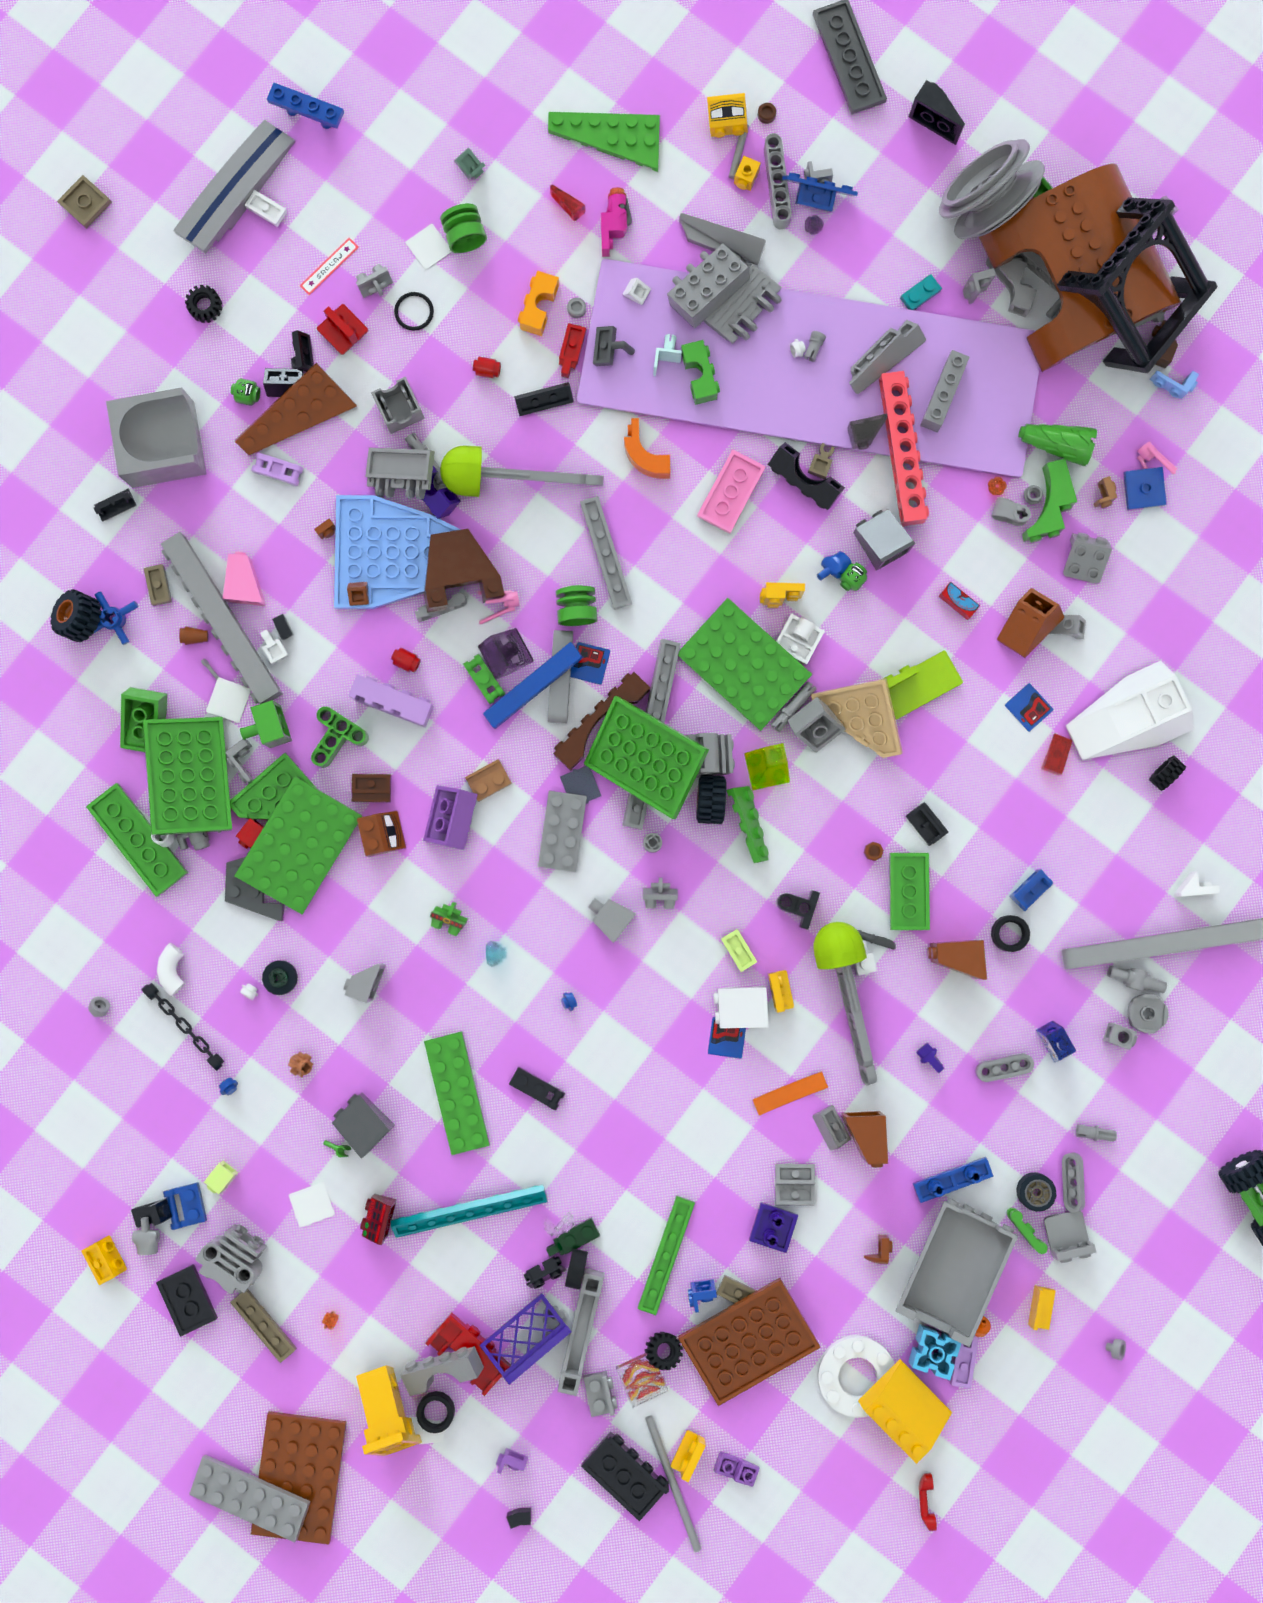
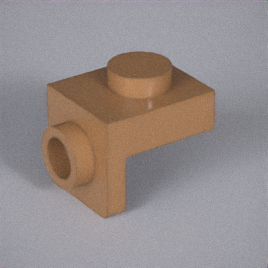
[1094,476,1117,508]

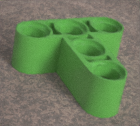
[311,706,369,768]

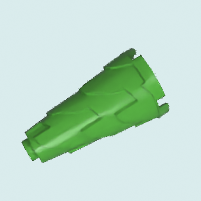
[1018,424,1097,466]

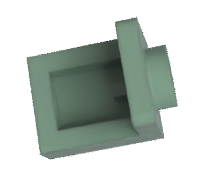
[454,148,485,179]

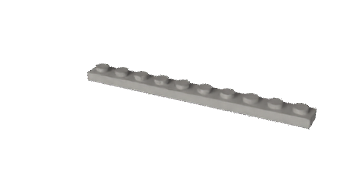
[622,639,681,830]

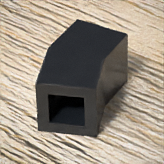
[272,614,294,640]
[506,1508,531,1529]

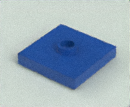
[1123,467,1167,510]

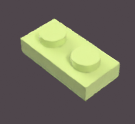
[721,929,757,972]

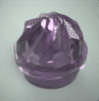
[805,215,824,235]

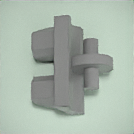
[356,264,393,298]
[643,877,678,909]

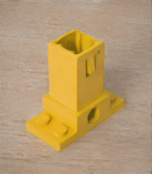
[356,1365,422,1456]

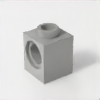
[1103,1022,1137,1050]

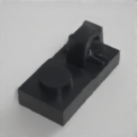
[291,330,314,372]

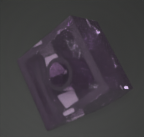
[478,628,534,679]

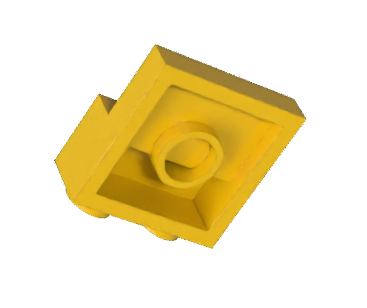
[760,582,805,608]

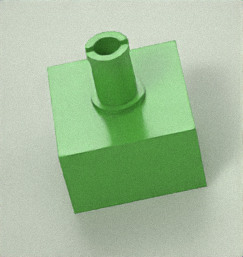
[240,700,292,748]

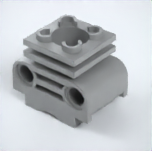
[685,733,735,778]
[195,1224,267,1294]

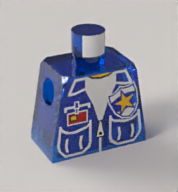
[1036,1021,1076,1063]

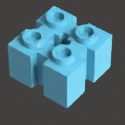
[908,1324,961,1380]

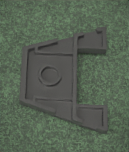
[225,857,284,921]

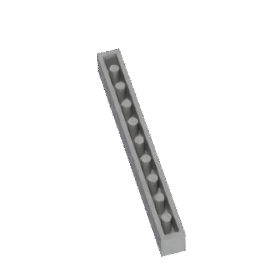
[161,532,283,704]

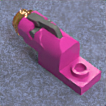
[601,187,632,257]

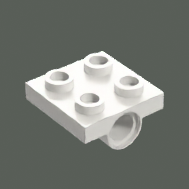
[776,613,825,665]

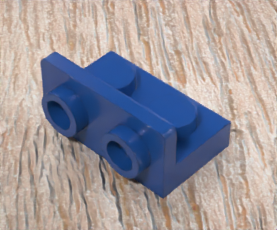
[688,1279,717,1313]

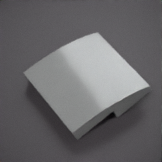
[775,1164,815,1206]

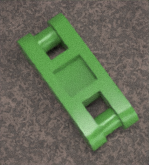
[463,653,505,704]
[1007,1207,1048,1254]

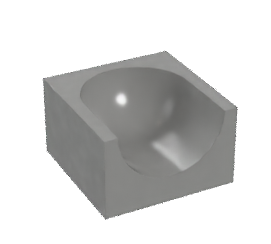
[106,387,206,488]

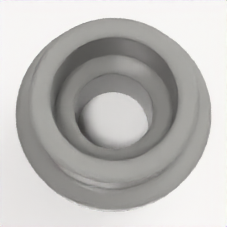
[1024,485,1043,505]

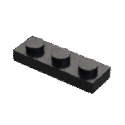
[514,382,574,416]

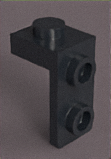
[131,1198,172,1228]

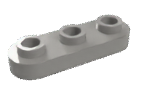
[975,1054,1034,1082]
[1062,1152,1085,1213]

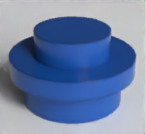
[561,992,577,1011]
[219,1078,238,1095]

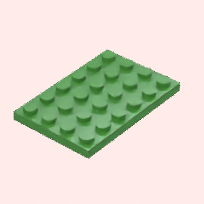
[678,598,812,731]
[584,696,709,819]
[143,717,232,835]
[234,776,362,914]

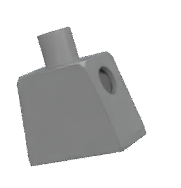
[588,898,636,943]

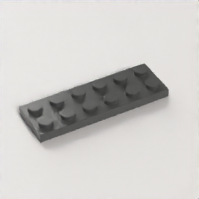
[812,0,887,115]

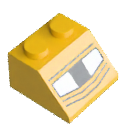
[707,93,748,138]

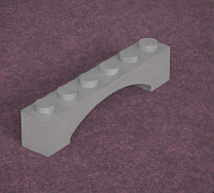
[557,1268,604,1396]

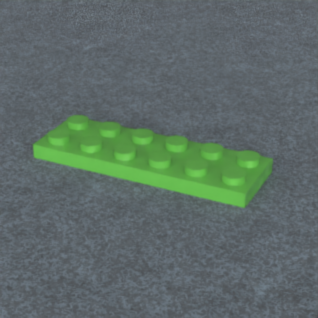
[86,783,188,897]
[424,1031,490,1155]

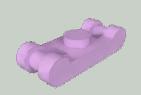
[251,453,304,486]

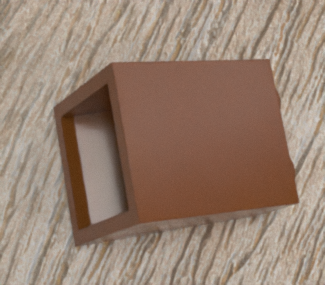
[927,940,987,980]
[841,1111,888,1168]

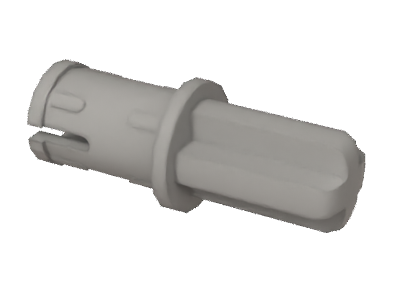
[1076,1124,1117,1142]

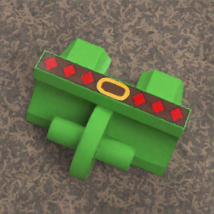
[430,902,468,936]

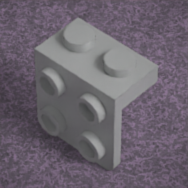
[1063,533,1112,584]
[1044,1211,1097,1263]

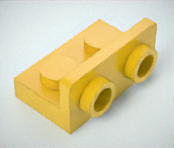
[767,970,794,1013]
[81,1235,127,1285]
[671,1430,706,1483]

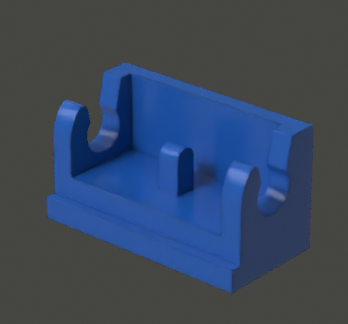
[1010,869,1053,911]

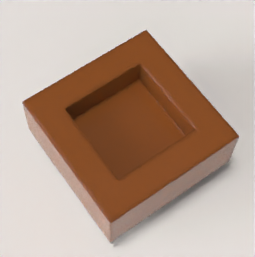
[314,518,336,539]

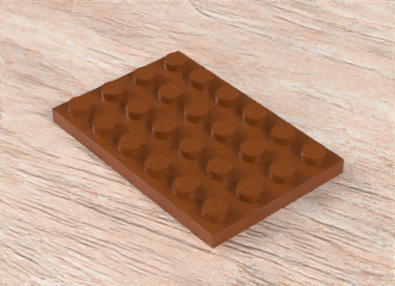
[678,1278,821,1406]
[251,1411,347,1545]

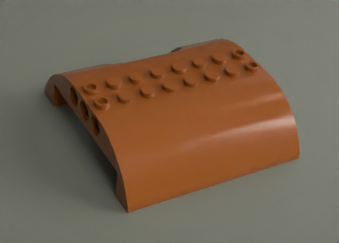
[979,163,1182,372]

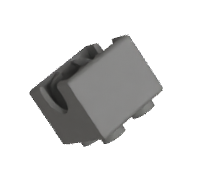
[371,376,425,434]

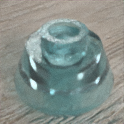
[486,941,507,967]

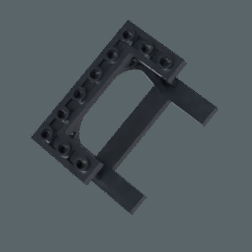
[1057,197,1218,374]

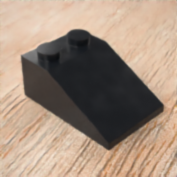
[908,80,965,145]

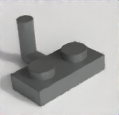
[593,326,635,366]

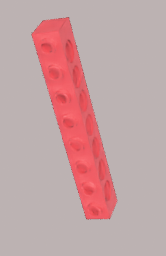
[879,371,929,526]

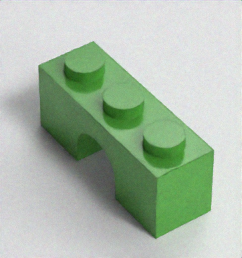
[681,340,720,405]

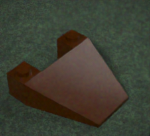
[423,529,505,613]

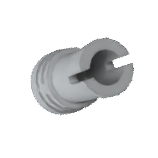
[804,331,826,362]

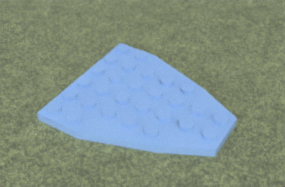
[334,495,461,609]

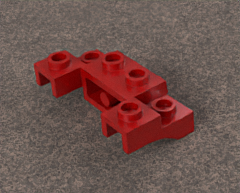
[425,1312,511,1396]

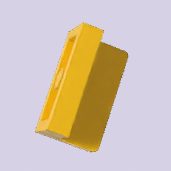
[1028,1285,1056,1330]

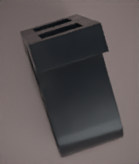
[776,890,820,930]

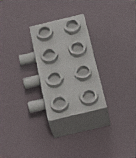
[667,243,750,328]

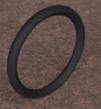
[394,292,434,331]

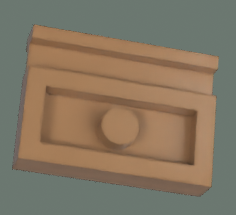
[465,759,512,802]

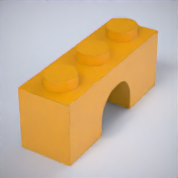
[518,270,560,336]

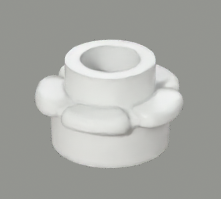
[790,339,806,358]
[240,983,258,1000]

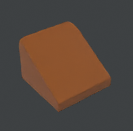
[347,582,369,606]

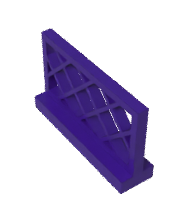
[479,1293,572,1385]

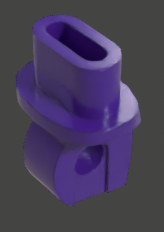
[916,1042,944,1073]

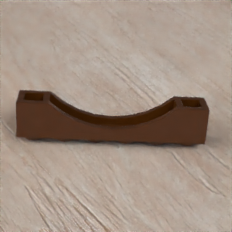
[553,672,650,771]

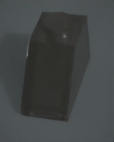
[847,413,887,450]

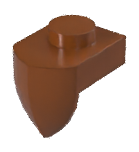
[864,1234,892,1264]

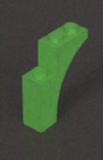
[1022,459,1077,543]

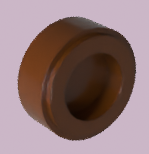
[757,103,776,124]

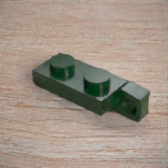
[546,1217,600,1256]

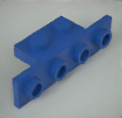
[782,173,858,212]

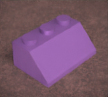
[423,785,478,850]

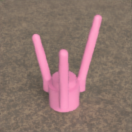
[1137,441,1177,474]
[478,590,520,624]

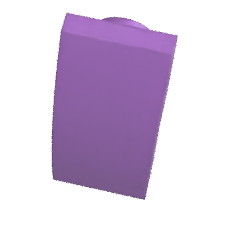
[713,1451,760,1487]

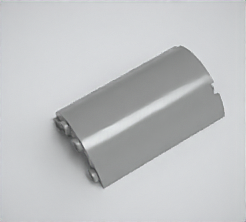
[896,1198,1018,1347]

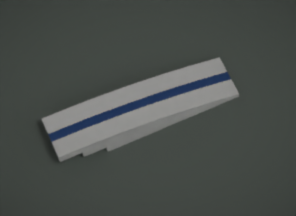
[173,120,295,254]

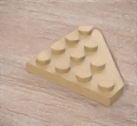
[811,678,903,758]

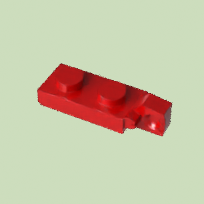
[559,323,586,378]

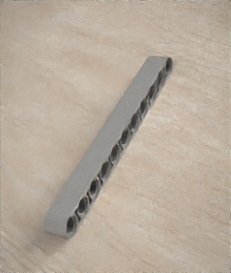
[1062,918,1263,969]

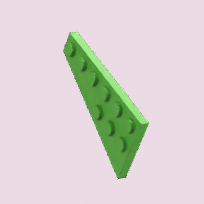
[548,112,660,172]

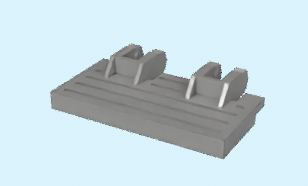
[704,264,782,344]
[365,448,435,500]

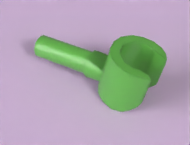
[323,1140,351,1157]

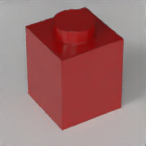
[236,818,264,849]

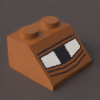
[357,811,406,857]

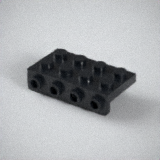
[581,1431,669,1522]

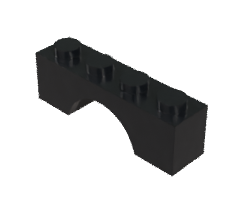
[767,442,845,510]

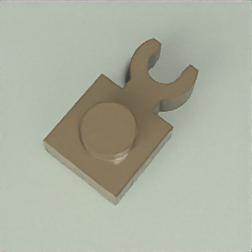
[808,443,834,479]

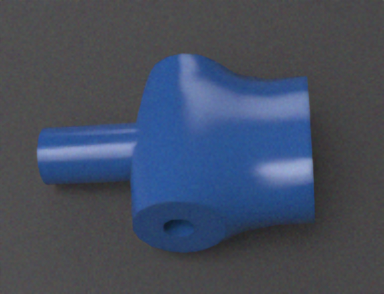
[817,551,852,581]

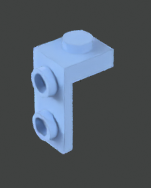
[1150,371,1199,399]

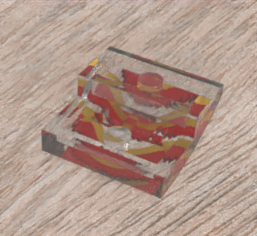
[616,1353,668,1407]

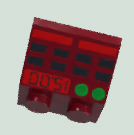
[360,1194,397,1245]

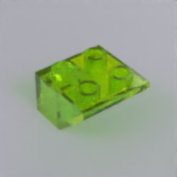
[744,743,790,791]

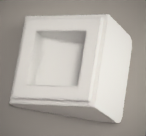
[623,278,651,305]

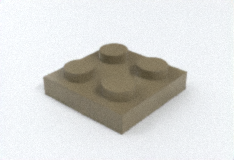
[57,175,112,229]

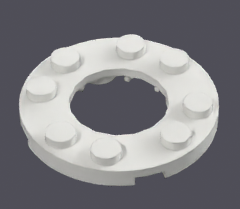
[818,1335,894,1418]

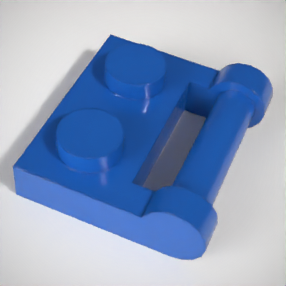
[163,1182,207,1230]

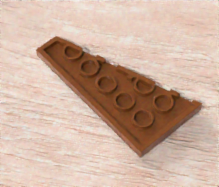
[235,362,357,455]

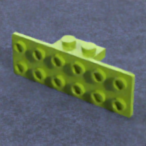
[883,650,963,720]

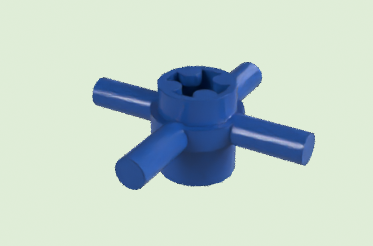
[93,591,139,645]

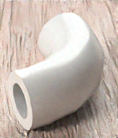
[157,943,185,997]

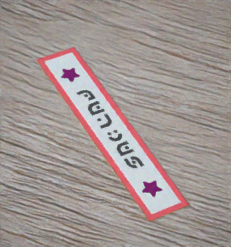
[300,238,359,295]

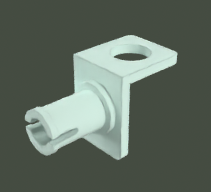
[653,334,682,376]

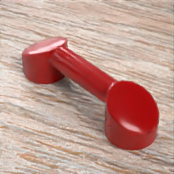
[918,1473,937,1531]

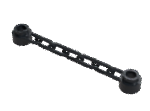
[141,983,225,1071]

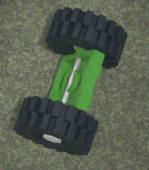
[1218,1150,1263,1246]

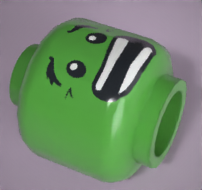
[231,378,261,406]
[840,562,867,591]

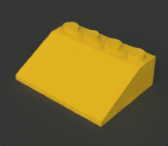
[858,1359,952,1464]

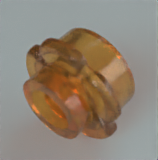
[988,477,1007,495]
[322,1311,339,1330]

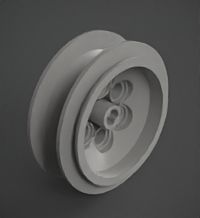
[939,139,1045,239]

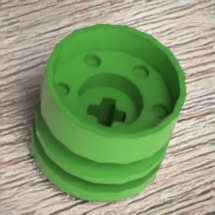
[440,203,487,253]
[556,585,598,626]

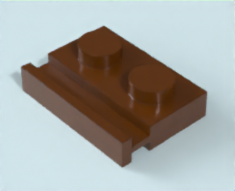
[351,774,391,802]

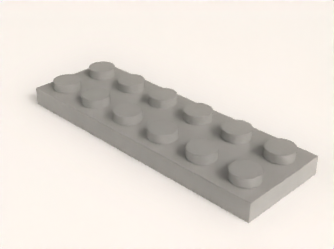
[189,1455,311,1543]

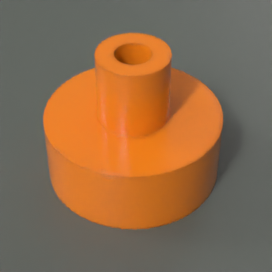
[975,1316,991,1337]

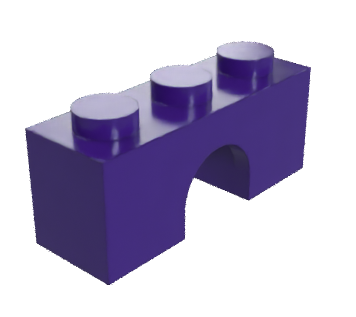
[421,466,461,519]

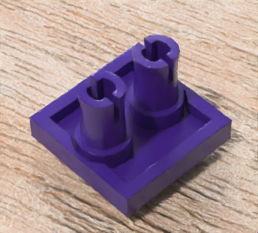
[749,1202,798,1253]

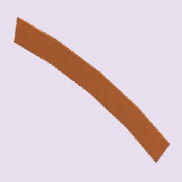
[752,1071,828,1116]

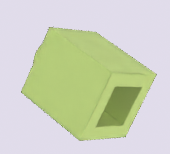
[204,1160,238,1194]

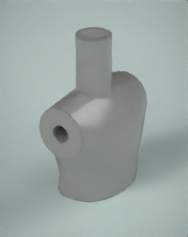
[132,1217,160,1255]

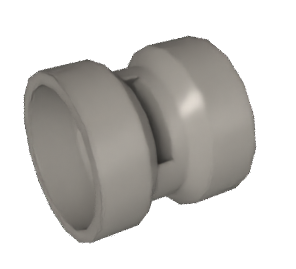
[643,833,662,853]

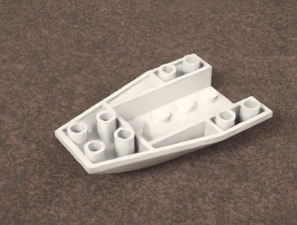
[1066,661,1194,760]

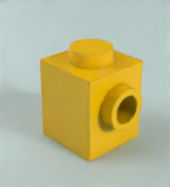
[734,156,761,191]

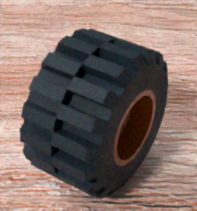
[50,589,101,642]
[696,775,726,824]

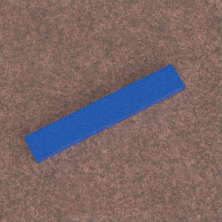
[483,642,584,729]

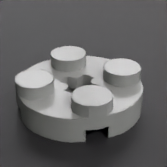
[1127,994,1168,1033]

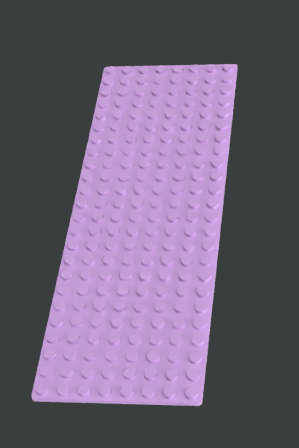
[577,259,1040,478]

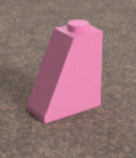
[223,552,265,606]

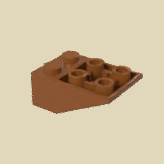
[997,588,1065,658]

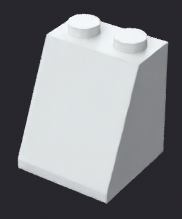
[714,986,769,1028]

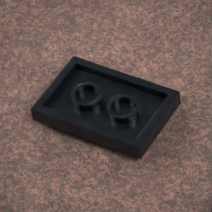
[156,1264,218,1337]

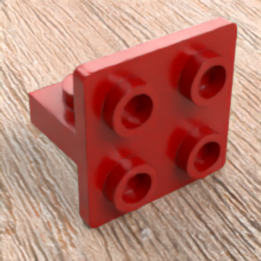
[317,304,369,355]

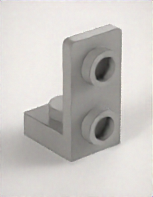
[1049,615,1086,639]
[225,739,254,783]

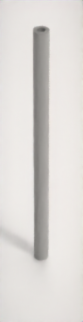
[645,1415,701,1552]

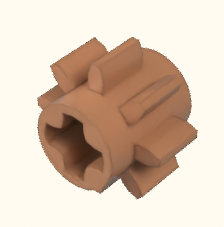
[288,1052,313,1077]

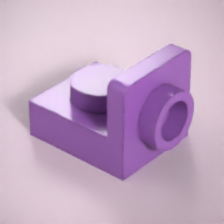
[496,1448,528,1474]

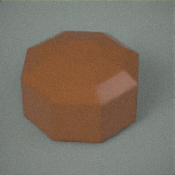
[864,842,884,861]

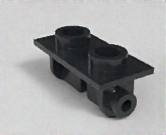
[94,488,137,522]
[524,1256,566,1289]

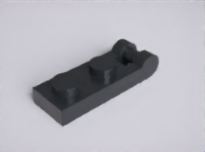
[509,1067,566,1110]

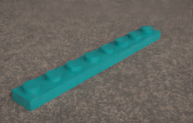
[390,1185,548,1238]

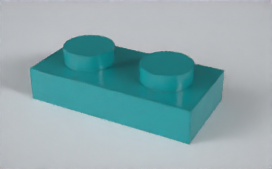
[900,274,942,310]

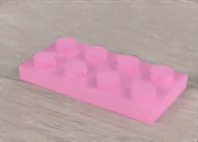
[697,449,766,534]

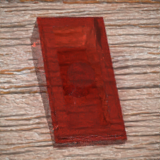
[550,184,586,221]
[1041,733,1072,776]

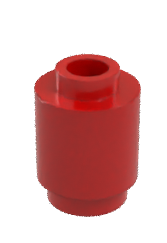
[473,356,501,379]
[391,648,421,673]

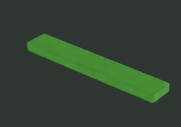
[638,1195,695,1315]

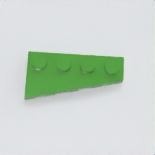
[726,786,769,863]

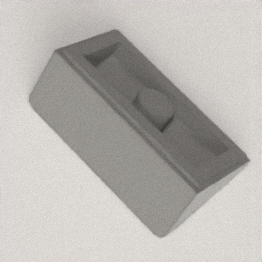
[812,1105,851,1150]

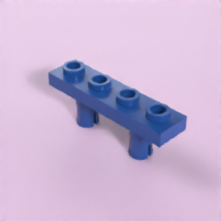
[267,82,344,129]
[912,1157,994,1203]

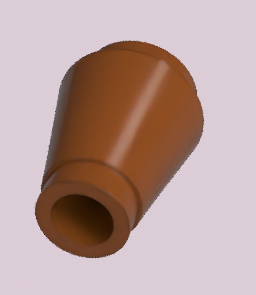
[179,626,208,645]

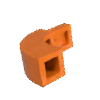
[624,418,670,479]

